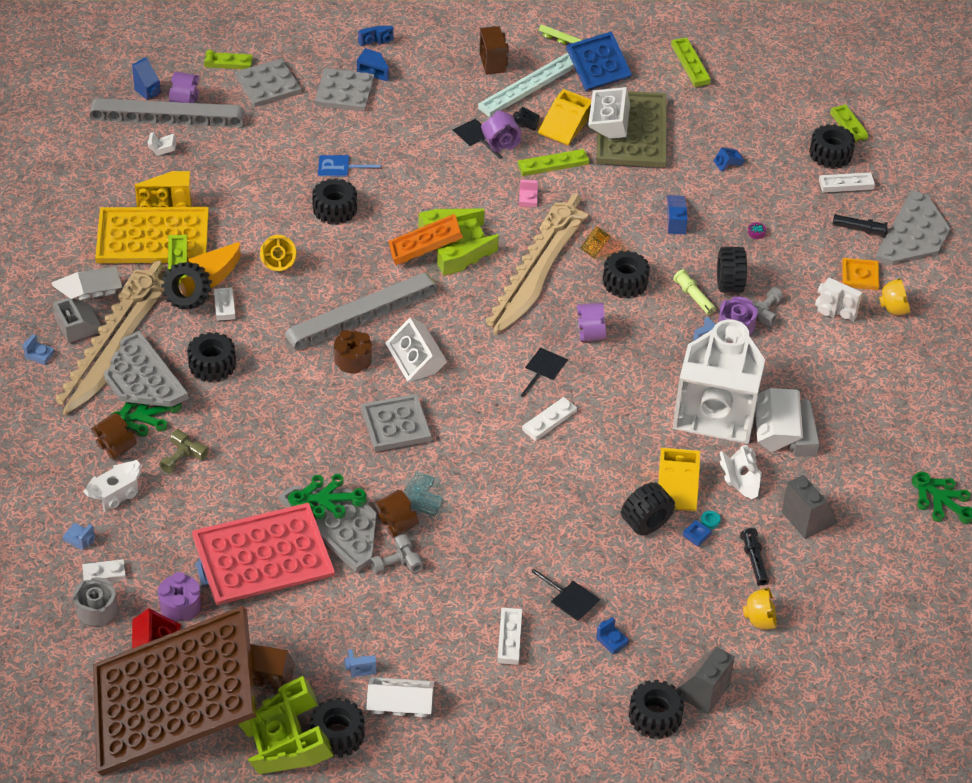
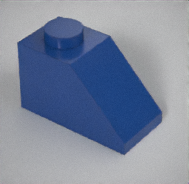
[357,48,389,82]
[132,57,161,100]

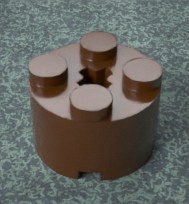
[334,330,372,374]
[91,413,137,461]
[375,490,419,538]

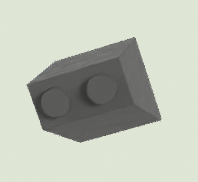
[782,475,837,539]
[675,647,735,714]

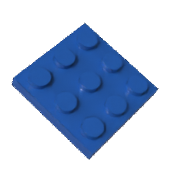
[566,31,632,91]

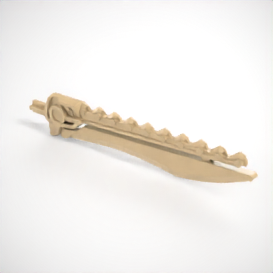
[486,193,588,335]
[56,260,164,415]

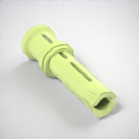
[673,269,716,316]

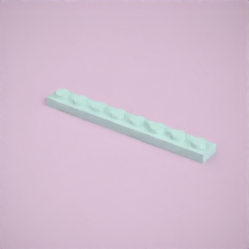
[478,53,575,117]

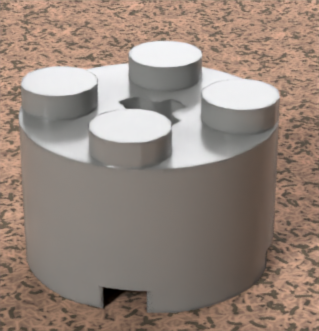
[74,577,118,627]

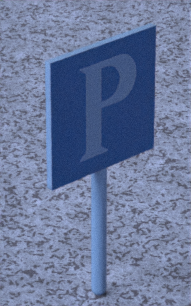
[317,155,382,177]

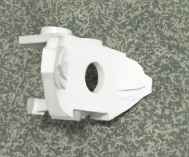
[720,445,762,500]
[83,460,142,511]

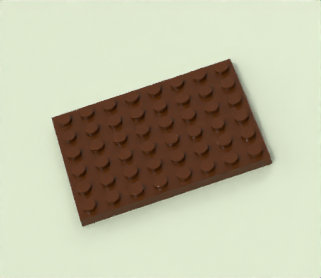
[93,606,257,776]

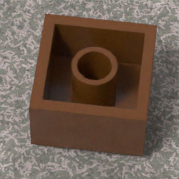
[479,26,509,75]

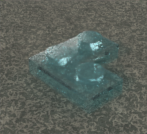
[403,471,444,517]

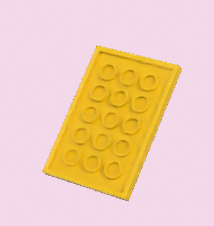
[95,207,209,263]

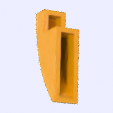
[180,242,241,297]

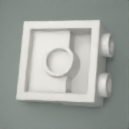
[815,278,862,322]

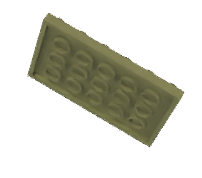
[596,89,666,167]

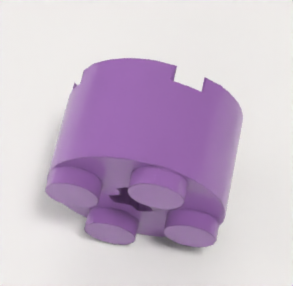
[169,72,200,103]
[481,111,522,152]
[718,296,758,336]
[577,303,607,342]
[158,572,201,622]

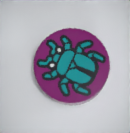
[748,222,766,239]

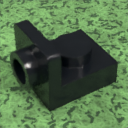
[513,106,540,131]

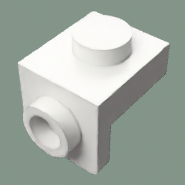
[148,132,177,156]

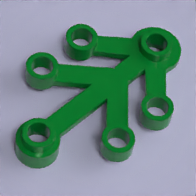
[110,402,182,437]
[912,471,972,524]
[288,474,367,519]

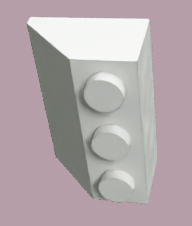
[588,87,630,139]
[52,266,122,301]
[386,318,447,382]
[755,388,803,452]
[366,677,434,717]

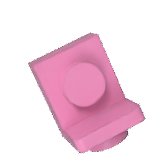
[519,180,538,207]

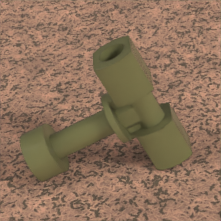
[159,429,209,474]

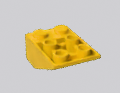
[538,89,591,146]
[135,171,192,207]
[658,447,700,511]

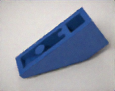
[667,195,687,235]

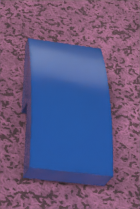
[358,26,394,47]

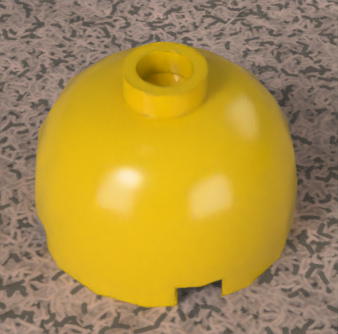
[260,235,297,272]
[879,278,910,316]
[743,587,777,630]

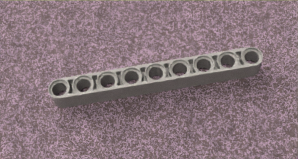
[89,99,245,128]
[285,273,438,351]

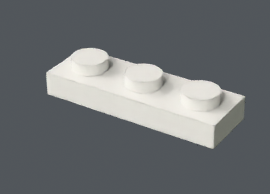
[819,172,875,193]
[522,397,577,441]
[497,608,522,665]

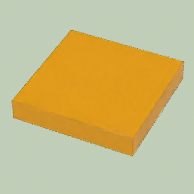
[842,258,879,290]

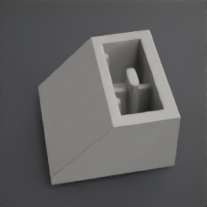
[53,298,101,343]

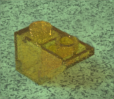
[580,225,611,259]

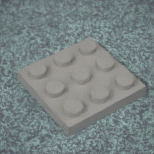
[234,59,301,107]
[315,68,374,112]
[360,394,431,452]

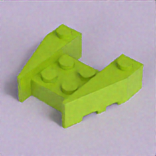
[418,208,499,276]
[238,676,333,774]

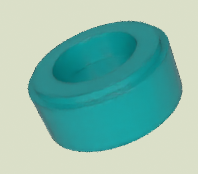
[700,511,721,530]

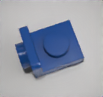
[714,147,745,171]
[596,617,629,654]

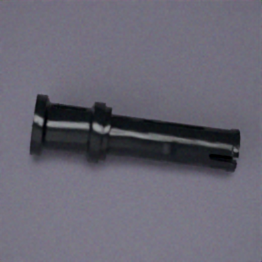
[832,214,888,238]
[740,528,770,586]

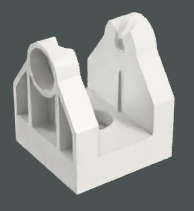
[673,319,765,444]

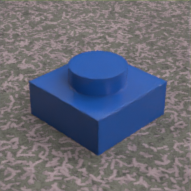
[683,520,712,547]

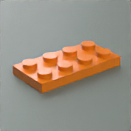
[388,214,463,265]

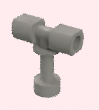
[753,287,783,327]
[370,534,423,574]

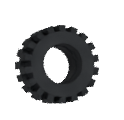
[809,124,855,169]
[312,178,357,225]
[717,247,747,293]
[603,250,650,298]
[161,262,212,309]
[187,332,236,382]
[621,482,675,536]
[629,680,684,739]
[310,698,365,758]

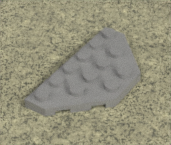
[875,190,950,265]
[103,331,189,407]
[279,486,376,573]

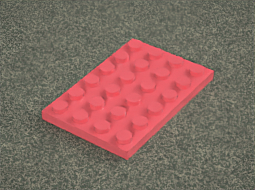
[192,503,335,606]

